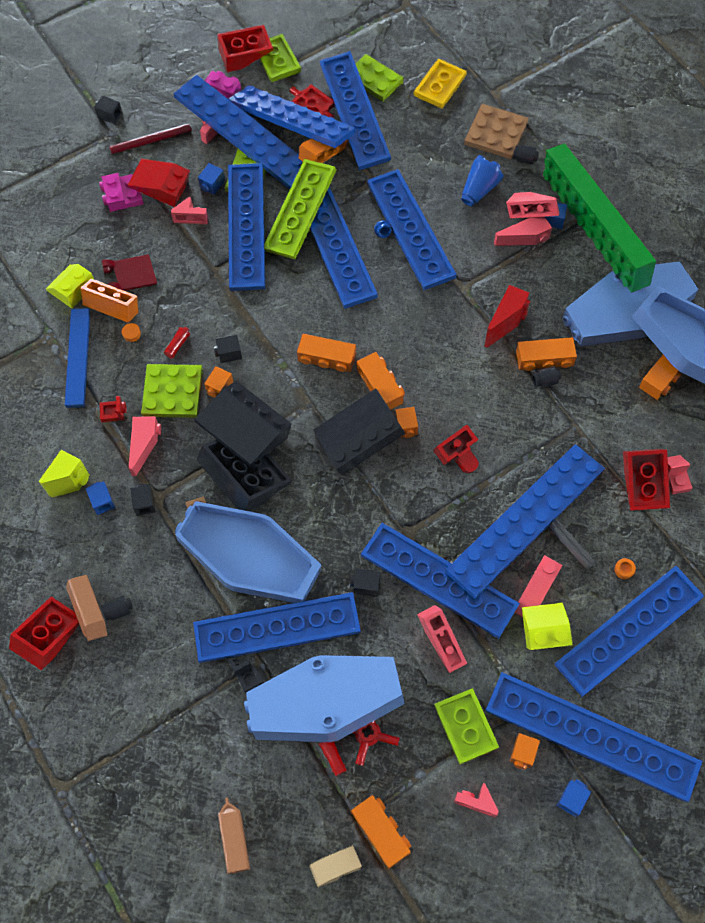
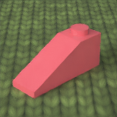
[506,192,560,218]
[494,217,552,246]
[129,417,161,476]
[515,555,562,618]
[417,605,467,673]

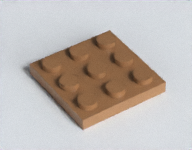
[464,104,529,159]

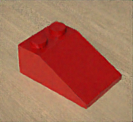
[217,25,273,72]
[127,159,190,207]
[484,285,531,348]
[623,449,670,510]
[9,596,79,671]

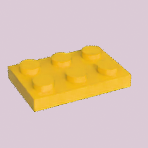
[414,58,467,109]

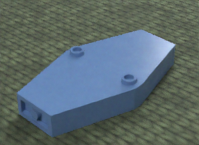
[563,261,698,346]
[631,286,705,384]
[175,501,321,603]
[244,655,405,742]

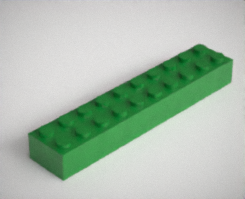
[543,143,656,293]

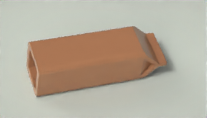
[66,575,108,641]
[218,798,251,874]

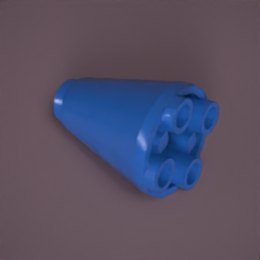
[461,155,504,207]

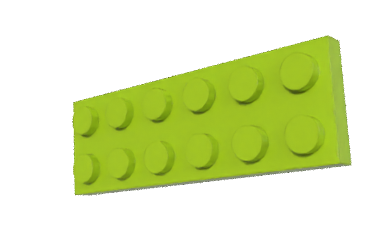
[264,159,336,259]

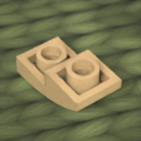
[310,846,362,887]

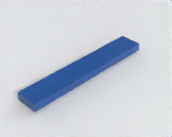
[65,308,90,408]

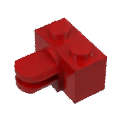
[433,425,479,473]

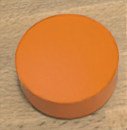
[122,323,141,342]
[614,558,636,580]

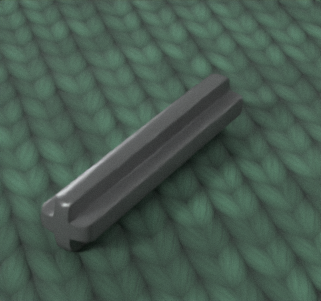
[549,520,595,569]

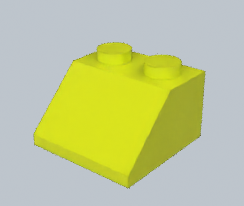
[46,264,94,309]
[39,450,89,498]
[522,603,572,650]

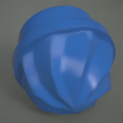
[374,220,391,238]

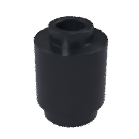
[513,145,539,165]
[532,366,561,388]
[101,595,133,621]

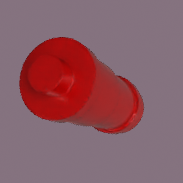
[164,327,190,358]
[319,742,347,777]

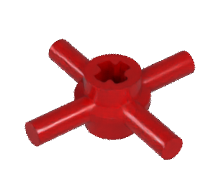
[353,720,400,766]

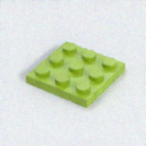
[141,364,203,418]

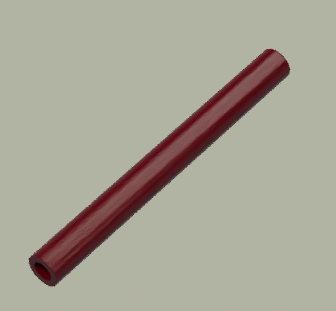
[109,123,192,154]

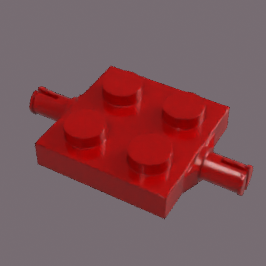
[289,84,335,118]

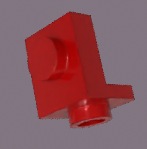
[100,396,127,423]

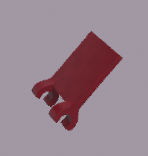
[102,254,157,291]

